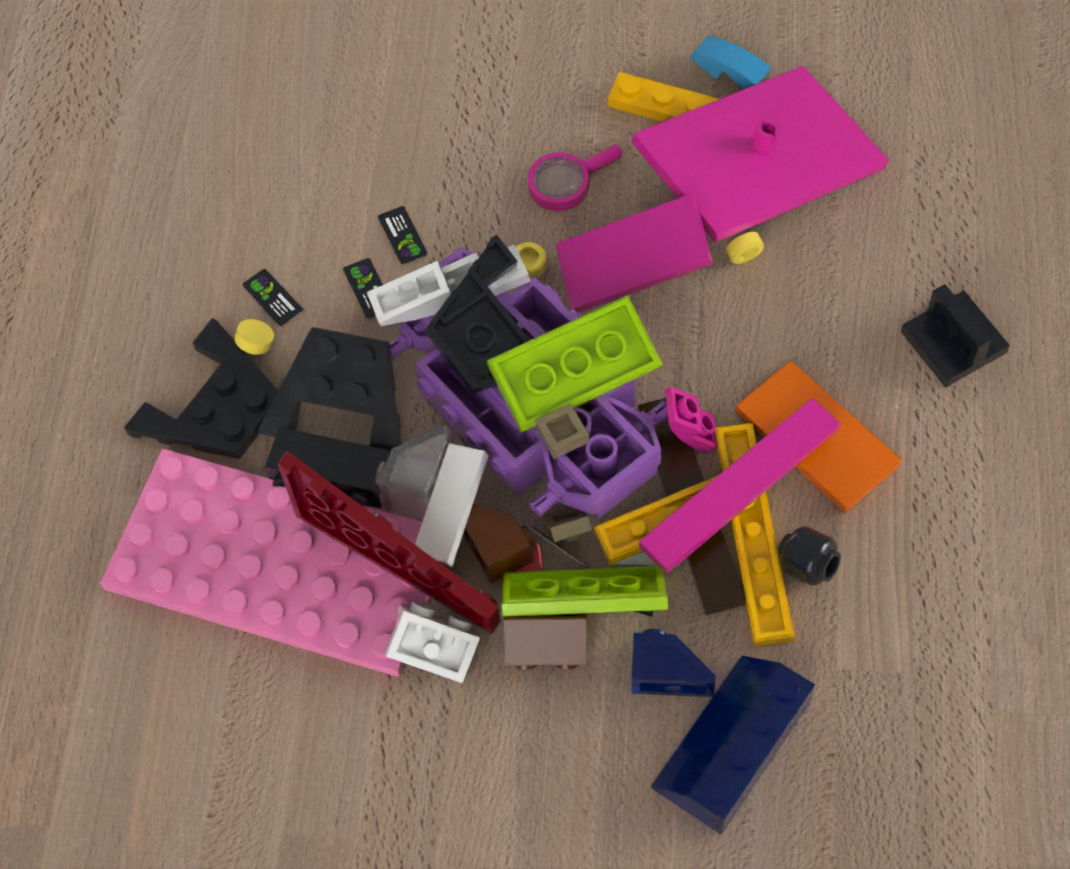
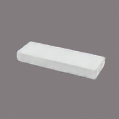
[415,443,489,567]

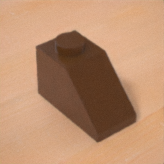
[463,504,535,584]

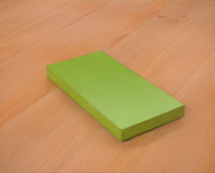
[486,295,663,434]
[502,565,668,617]

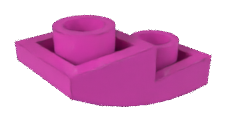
[665,386,717,454]

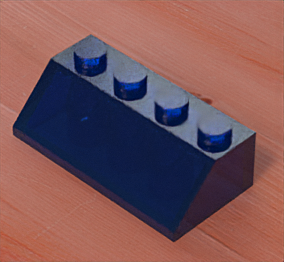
[651,655,815,835]

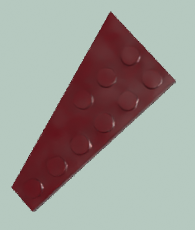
[277,451,501,634]

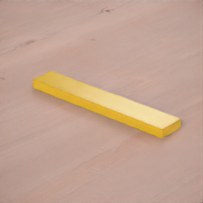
[715,423,795,647]

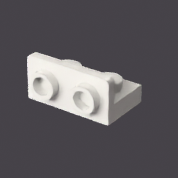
[385,601,480,683]

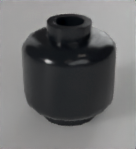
[778,526,841,585]

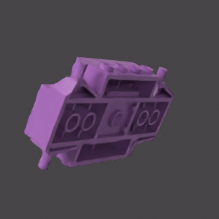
[390,248,668,519]

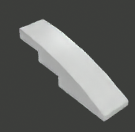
[367,244,531,326]

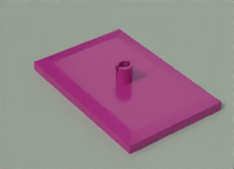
[631,66,889,243]

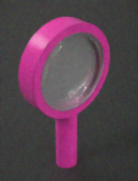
[528,144,622,211]

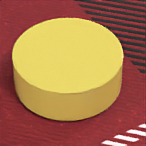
[725,232,764,264]
[516,242,547,279]
[234,319,274,355]

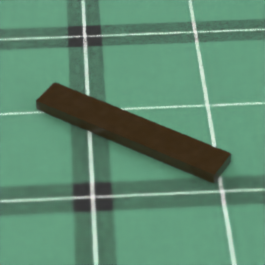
[638,398,745,615]

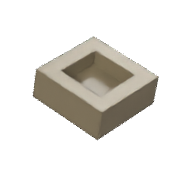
[535,404,589,459]
[543,507,592,542]

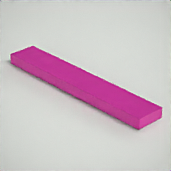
[639,398,840,575]

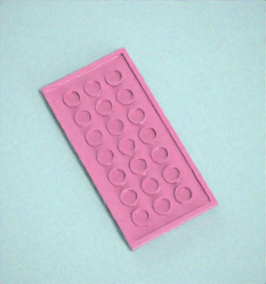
[100,449,429,677]

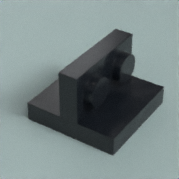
[901,284,1010,388]

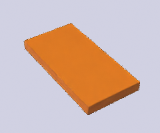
[735,361,902,514]

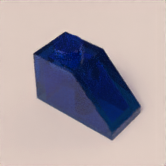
[632,629,716,697]

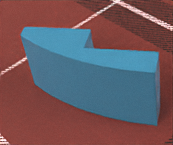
[690,36,771,89]

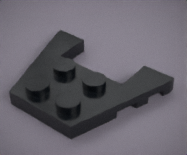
[425,235,530,394]
[124,318,278,459]
[258,327,405,462]

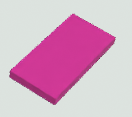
[555,193,713,313]

